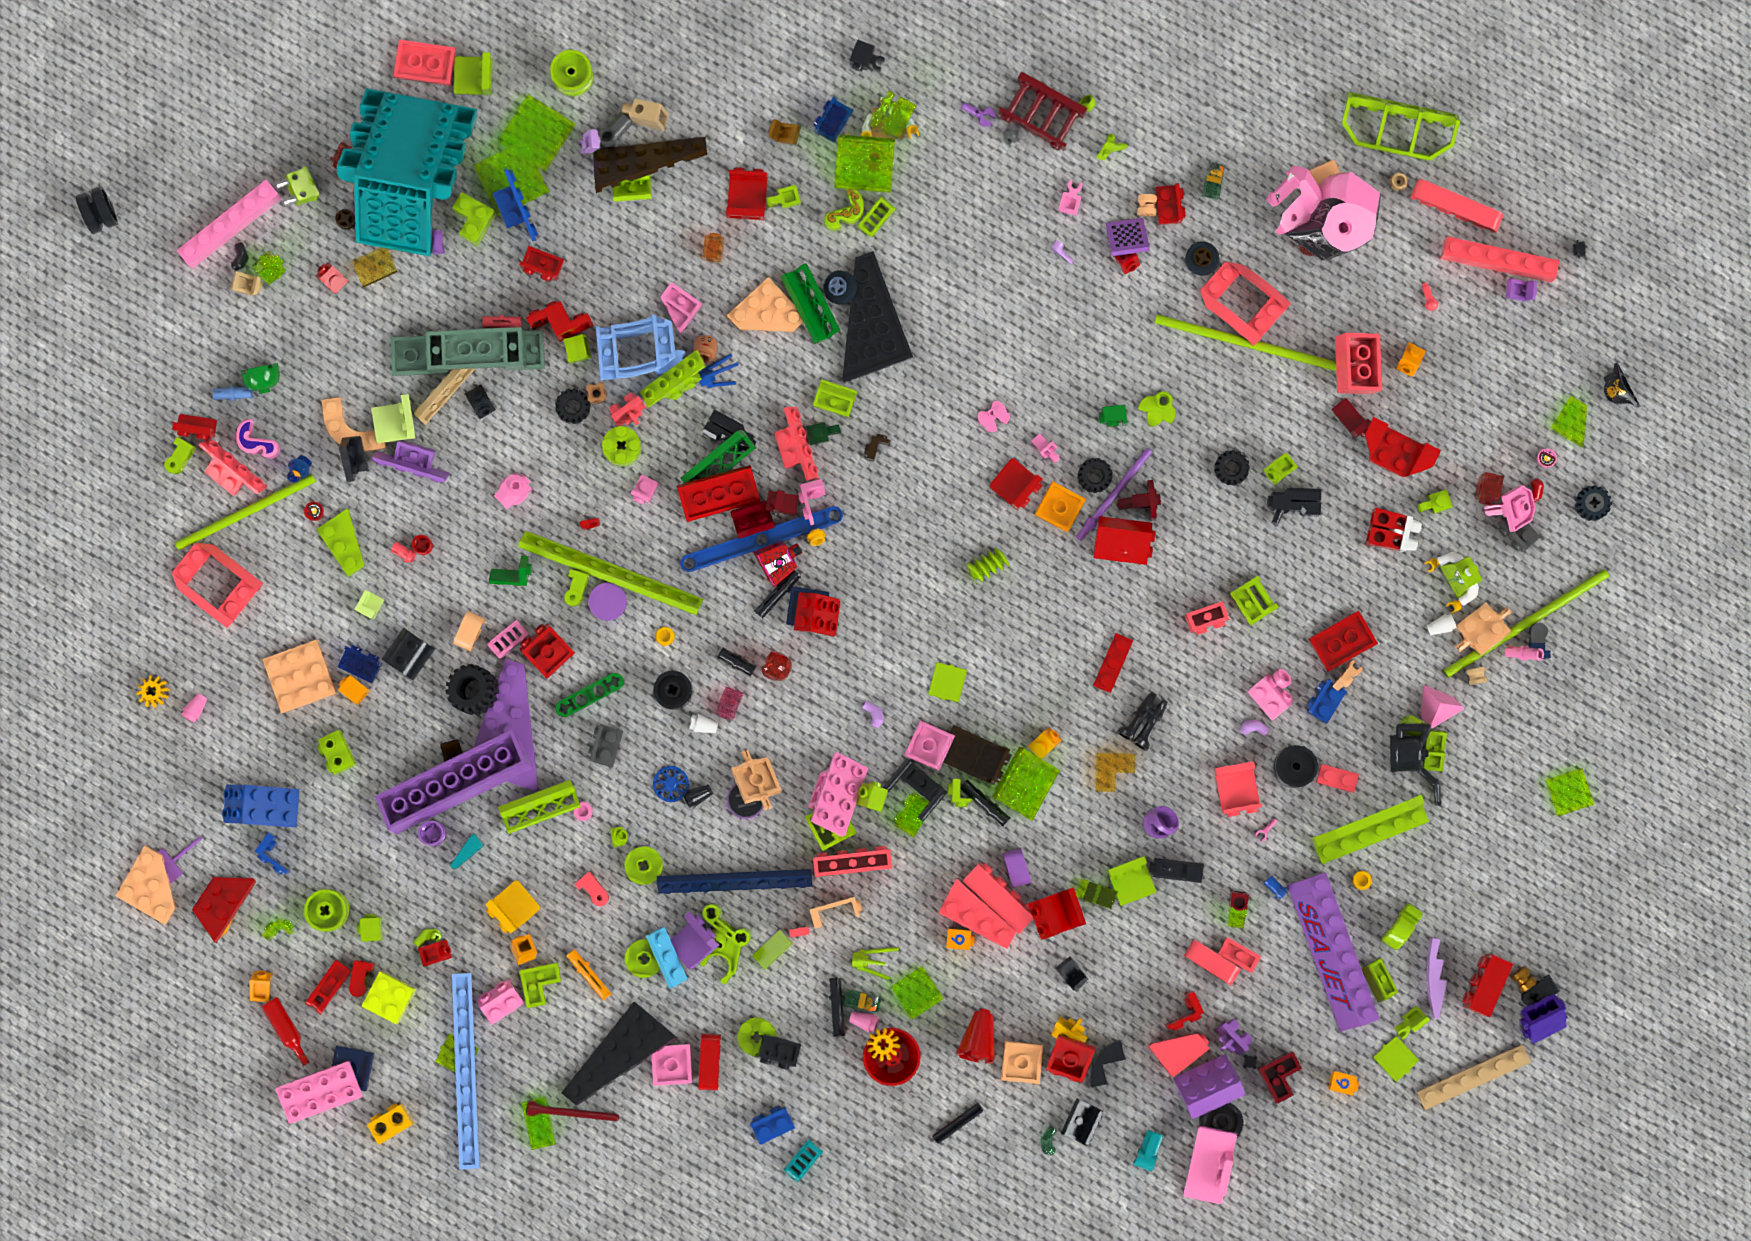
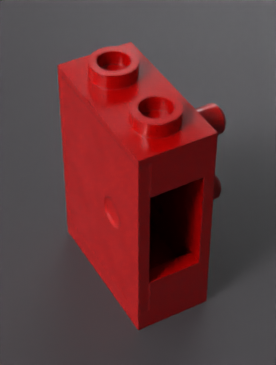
[1093,516,1156,565]

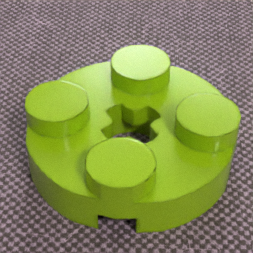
[624,846,663,885]
[625,939,660,978]
[738,1017,776,1056]

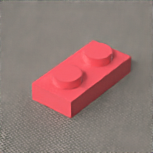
[1316,764,1359,793]
[1217,937,1261,973]

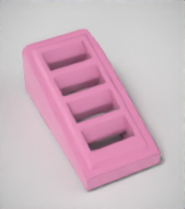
[487,620,529,659]

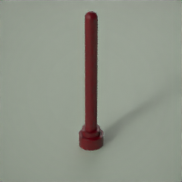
[526,1100,620,1121]

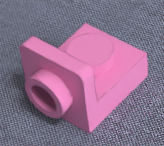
[630,474,659,505]

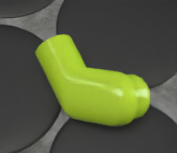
[413,928,441,948]

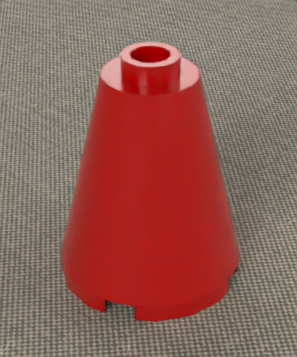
[956,1008,995,1064]

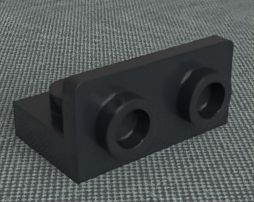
[339,436,369,482]
[755,1034,801,1070]

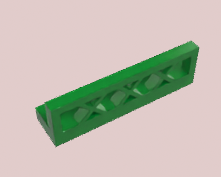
[781,263,840,344]
[681,430,756,483]

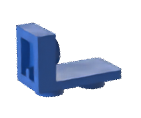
[255,832,290,875]

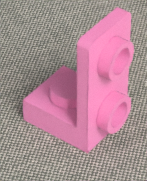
[798,479,826,525]

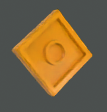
[1034,481,1086,533]

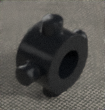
[1243,1054,1258,1069]

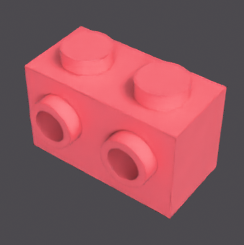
[1184,601,1229,635]

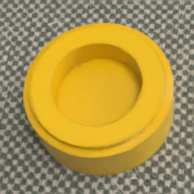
[655,627,675,646]
[1352,871,1372,890]

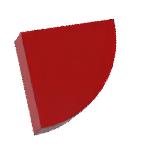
[579,518,601,531]

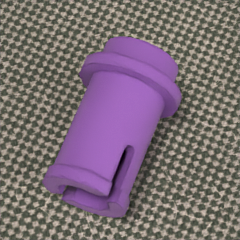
[432,230,445,255]

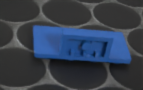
[493,167,538,242]

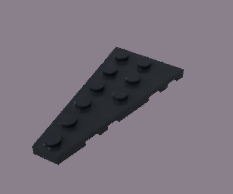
[561,1001,678,1106]

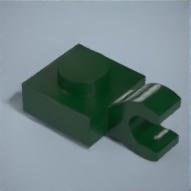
[806,422,841,445]

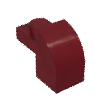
[766,490,799,516]

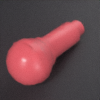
[1422,282,1438,311]

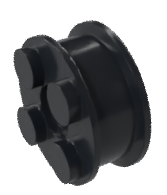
[1199,1102,1244,1138]

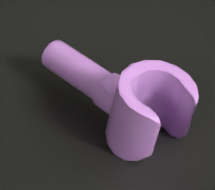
[1052,241,1074,264]

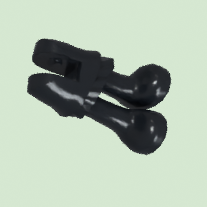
[1117,692,1168,751]

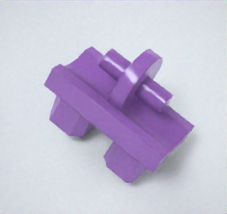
[1216,1019,1253,1055]

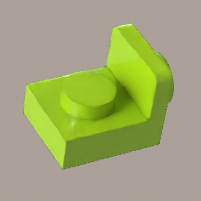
[1264,452,1298,485]

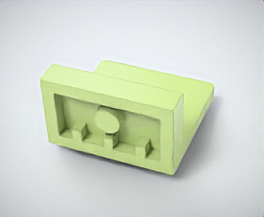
[371,394,415,443]

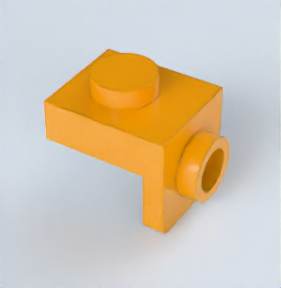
[1396,342,1426,377]
[1028,727,1062,760]

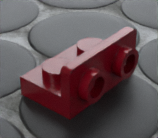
[730,500,775,539]

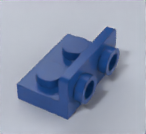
[1307,679,1347,724]
[750,1106,795,1145]

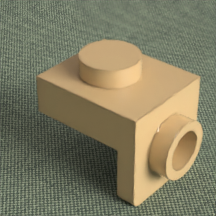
[230,271,262,296]

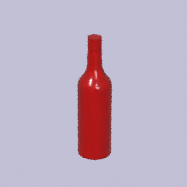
[261,997,310,1066]

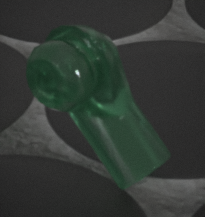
[1040,1125,1057,1156]

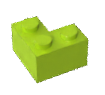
[452,192,497,247]

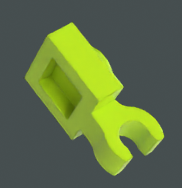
[766,185,801,209]
[1417,489,1453,514]
[1394,1005,1430,1039]

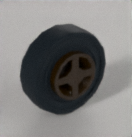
[1185,241,1220,276]

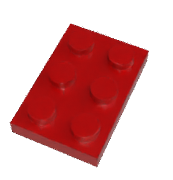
[1308,611,1378,672]

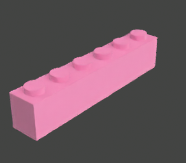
[176,179,281,269]

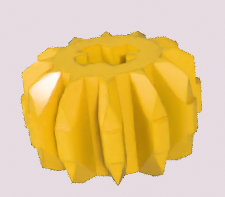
[136,675,170,708]
[867,1027,900,1061]

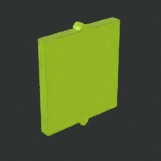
[928,662,967,702]
[1373,1036,1419,1082]

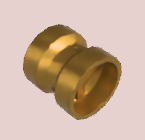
[1510,966,1538,992]

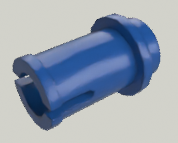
[1263,875,1288,900]

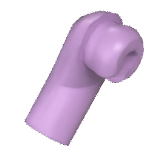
[862,700,884,728]

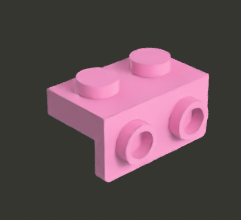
[1247,673,1294,721]
[477,979,524,1025]

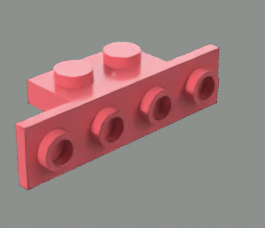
[774,407,819,481]
[199,438,268,496]

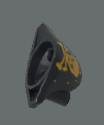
[1603,362,1641,408]

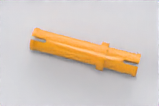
[566,949,612,1001]

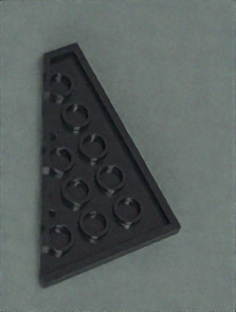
[842,251,913,384]

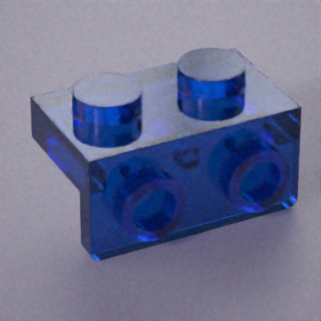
[337,645,383,684]

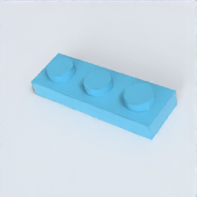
[646,927,687,988]

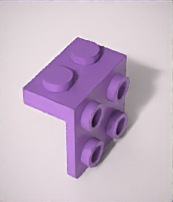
[671,911,719,969]

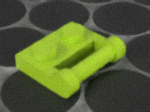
[1230,576,1279,626]

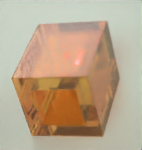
[702,233,725,263]

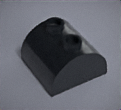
[382,627,435,681]

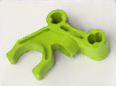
[699,903,752,984]

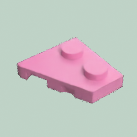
[660,282,703,334]

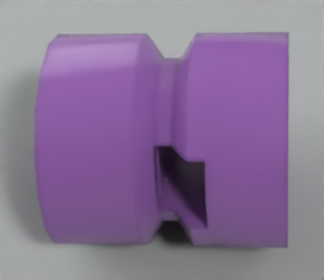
[418,821,446,846]

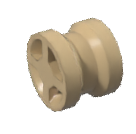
[1466,667,1488,686]

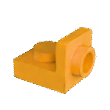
[250,970,272,1002]

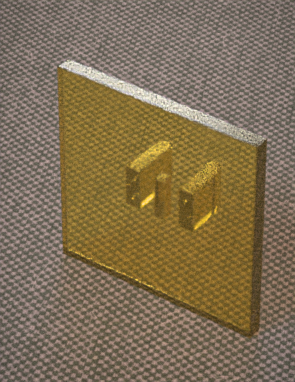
[352,248,397,288]

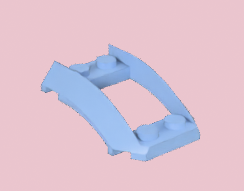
[596,314,676,380]

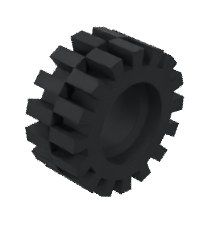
[555,388,591,424]
[1214,450,1250,486]
[1078,458,1113,493]

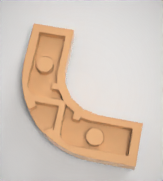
[321,397,386,452]

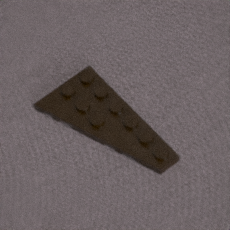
[593,137,708,193]

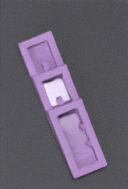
[1426,938,1447,1019]

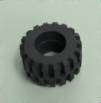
[445,664,499,715]

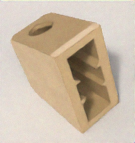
[622,99,669,132]

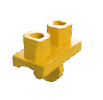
[1051,1016,1088,1043]

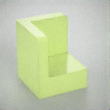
[354,590,384,620]

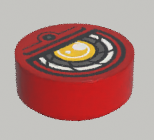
[304,502,324,521]

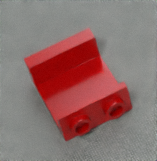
[726,167,768,221]
[1028,887,1086,940]

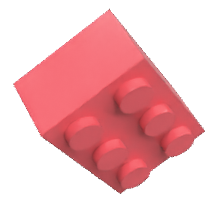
[1335,333,1382,394]

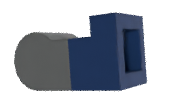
[1528,623,1551,659]

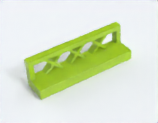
[498,780,581,834]

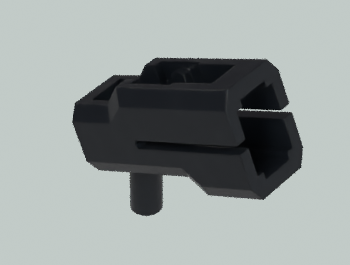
[702,409,757,463]
[1267,488,1321,525]
[1149,858,1204,883]

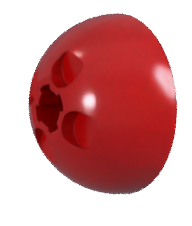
[863,1028,921,1086]

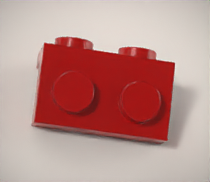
[519,246,565,282]
[172,414,217,440]

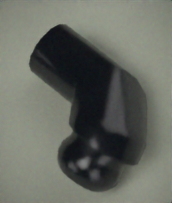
[231,242,249,271]

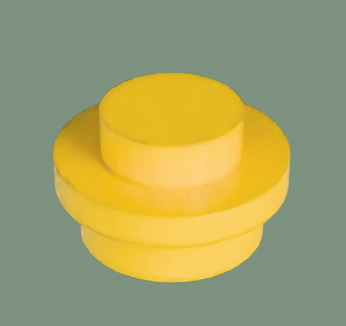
[807,529,826,546]

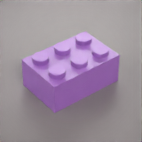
[1173,1054,1245,1119]

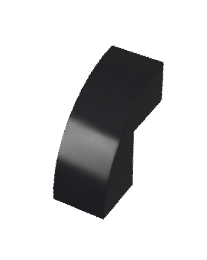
[1090,1040,1126,1088]

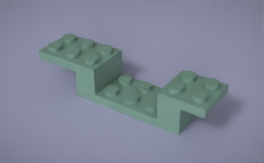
[391,327,545,376]

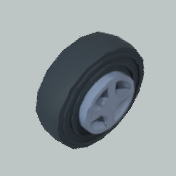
[823,270,857,305]

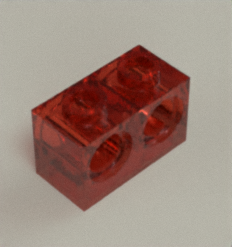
[1474,472,1504,505]

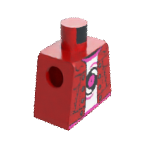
[753,541,802,586]

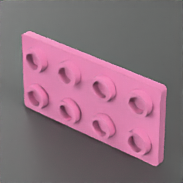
[808,752,868,837]
[276,1061,362,1124]
[1184,1126,1237,1204]

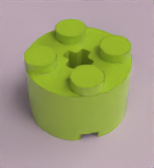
[602,426,642,467]

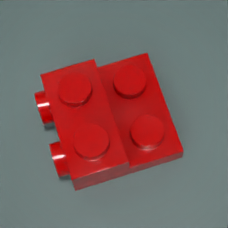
[519,623,575,679]
[1046,1034,1095,1083]

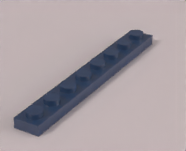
[657,869,812,894]

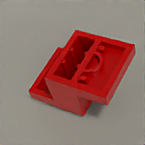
[526,301,594,342]

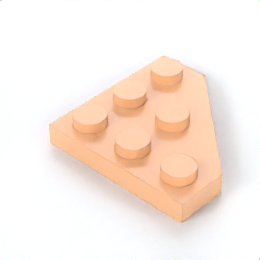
[727,277,804,332]
[116,845,176,925]

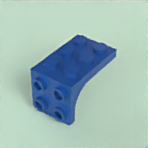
[222,784,299,828]

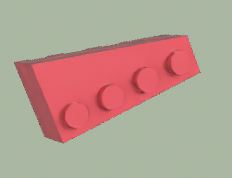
[938,879,1016,949]

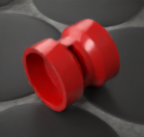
[412,535,433,555]

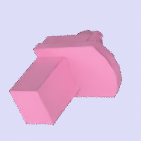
[1031,433,1059,463]

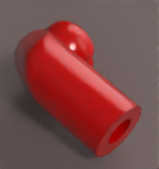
[1531,479,1544,503]

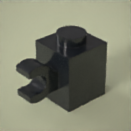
[849,39,885,72]

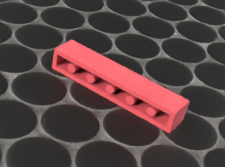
[1440,236,1560,283]

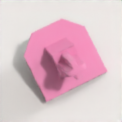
[1485,485,1536,532]

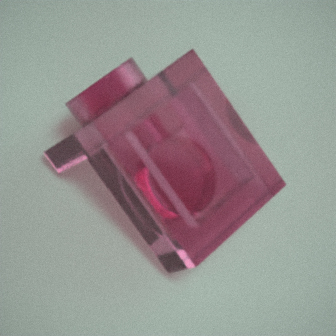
[716,687,744,720]

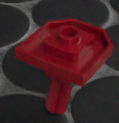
[1117,480,1161,521]

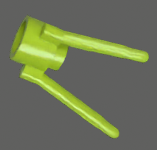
[852,947,899,980]

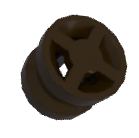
[335,209,355,230]

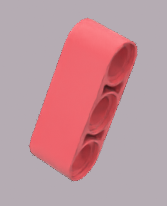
[1184,939,1241,986]

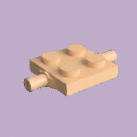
[1455,602,1512,656]
[731,750,782,810]

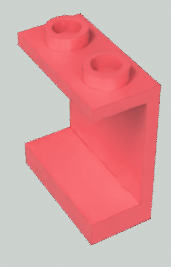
[1214,761,1262,817]

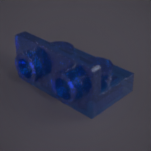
[813,97,853,143]

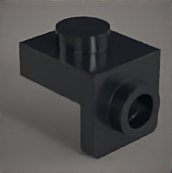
[465,384,496,419]
[1056,956,1088,991]

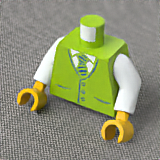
[1424,552,1482,613]

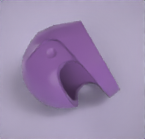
[1143,806,1179,839]

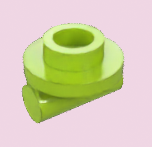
[610,827,628,847]

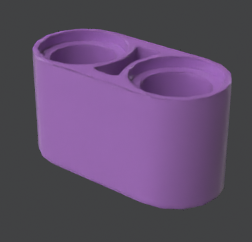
[1002,848,1031,888]

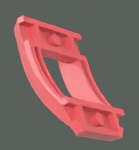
[1200,261,1291,346]
[171,542,263,628]

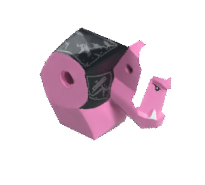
[1266,165,1381,261]

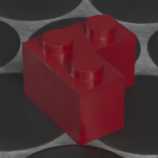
[1257,1050,1302,1104]

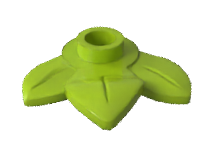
[1138,391,1176,427]

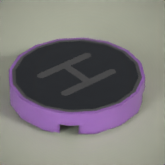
[727,783,763,819]

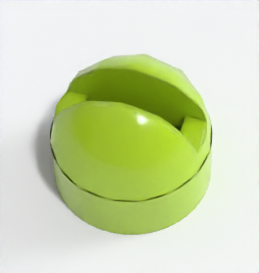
[1079,94,1096,111]

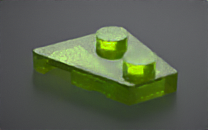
[1550,395,1587,447]

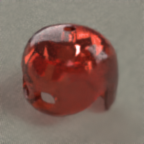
[762,651,792,681]

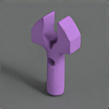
[961,102,996,127]

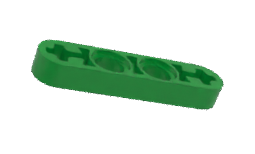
[555,673,624,718]

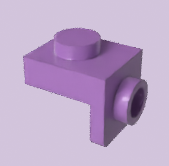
[1506,279,1537,302]

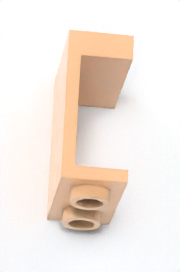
[810,897,863,928]

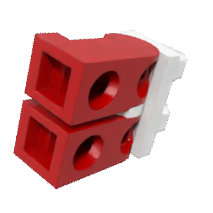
[1365,508,1422,552]

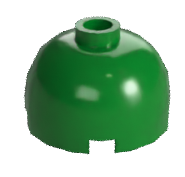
[240,363,280,394]

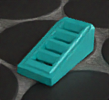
[450,833,484,870]
[784,1139,823,1182]

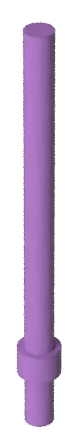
[1076,448,1153,541]

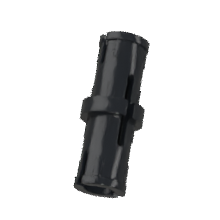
[717,647,756,677]

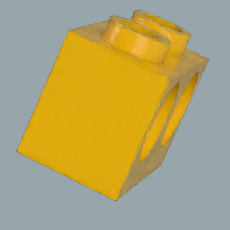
[367,1103,414,1145]

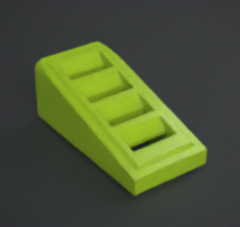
[857,196,897,238]

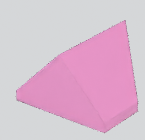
[1421,685,1464,729]

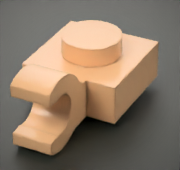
[1332,660,1363,691]

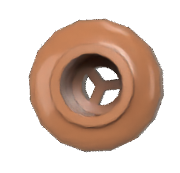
[692,335,718,364]

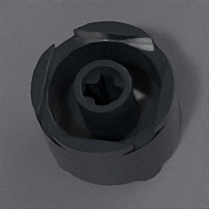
[653,670,693,710]

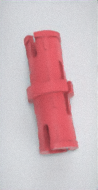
[482,315,522,328]

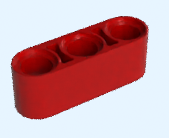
[698,1033,721,1091]

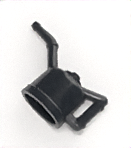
[1390,723,1442,806]

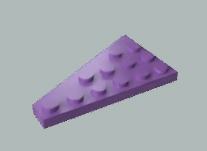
[473,658,539,792]

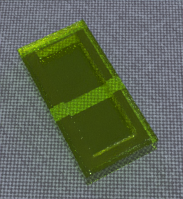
[1076,878,1118,910]

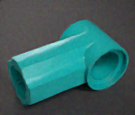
[1133,1130,1163,1172]

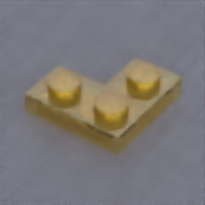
[1096,753,1135,792]

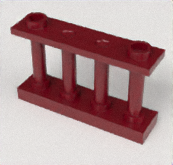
[998,71,1088,151]

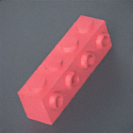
[813,846,892,877]
[963,862,1033,934]

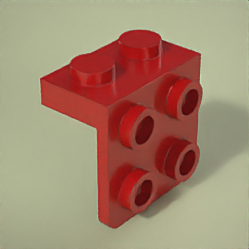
[990,458,1043,511]
[794,592,840,637]

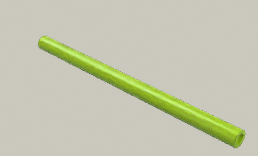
[175,474,316,550]

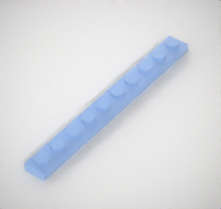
[452,973,479,1169]

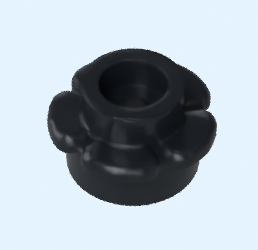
[1573,240,1586,259]

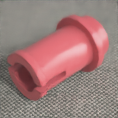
[391,541,417,563]

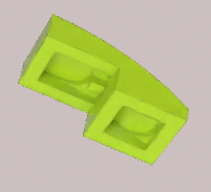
[1423,729,1447,772]

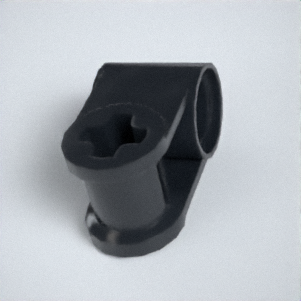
[1521,974,1560,1006]

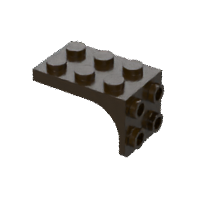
[943,725,1012,785]

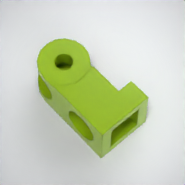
[164,437,196,474]
[564,569,590,607]

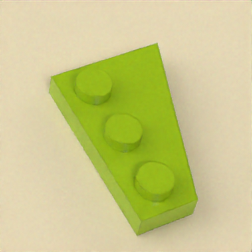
[316,508,365,577]

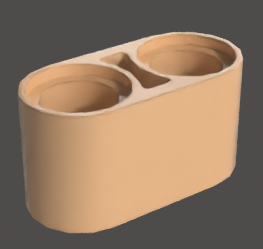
[453,611,486,652]

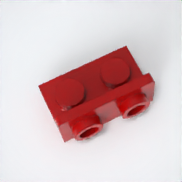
[1155,183,1186,225]

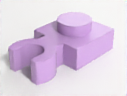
[578,129,601,154]

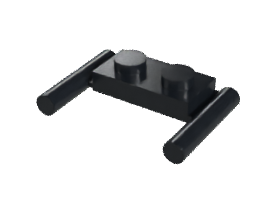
[883,759,948,822]

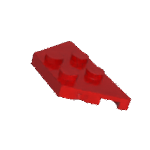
[192,877,256,943]

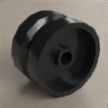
[75,186,118,234]
[1273,745,1318,788]

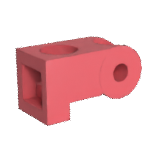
[574,872,609,906]

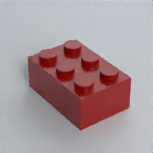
[1462,954,1514,1017]

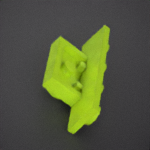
[639,350,706,408]

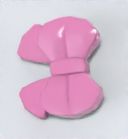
[977,401,1010,433]

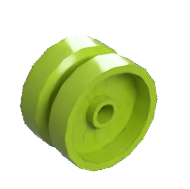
[550,50,594,97]
[304,889,350,932]

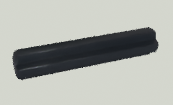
[932,1103,983,1144]

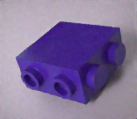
[1520,994,1568,1044]

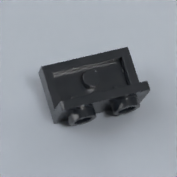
[1061,1098,1103,1146]

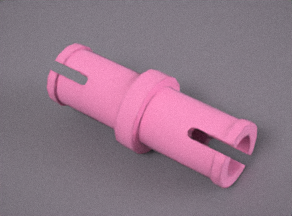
[1505,645,1544,661]

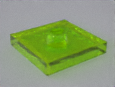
[1545,768,1595,816]

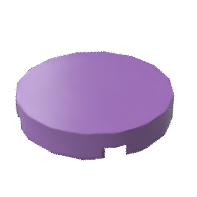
[588,583,627,621]

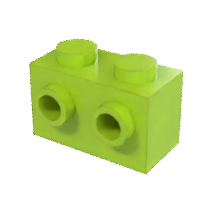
[317,730,357,775]

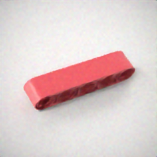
[1410,179,1504,233]

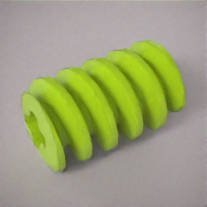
[967,547,1010,585]

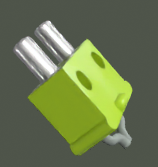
[274,166,322,206]

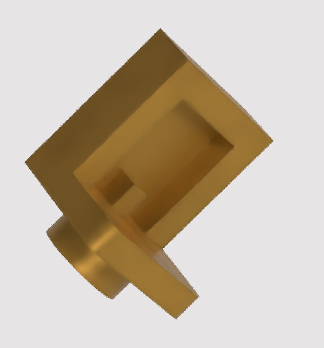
[769,119,801,145]

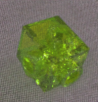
[252,251,286,285]

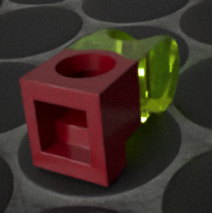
[1227,890,1249,929]

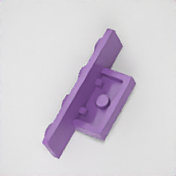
[372,440,450,483]

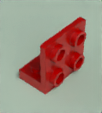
[1165,990,1204,1031]

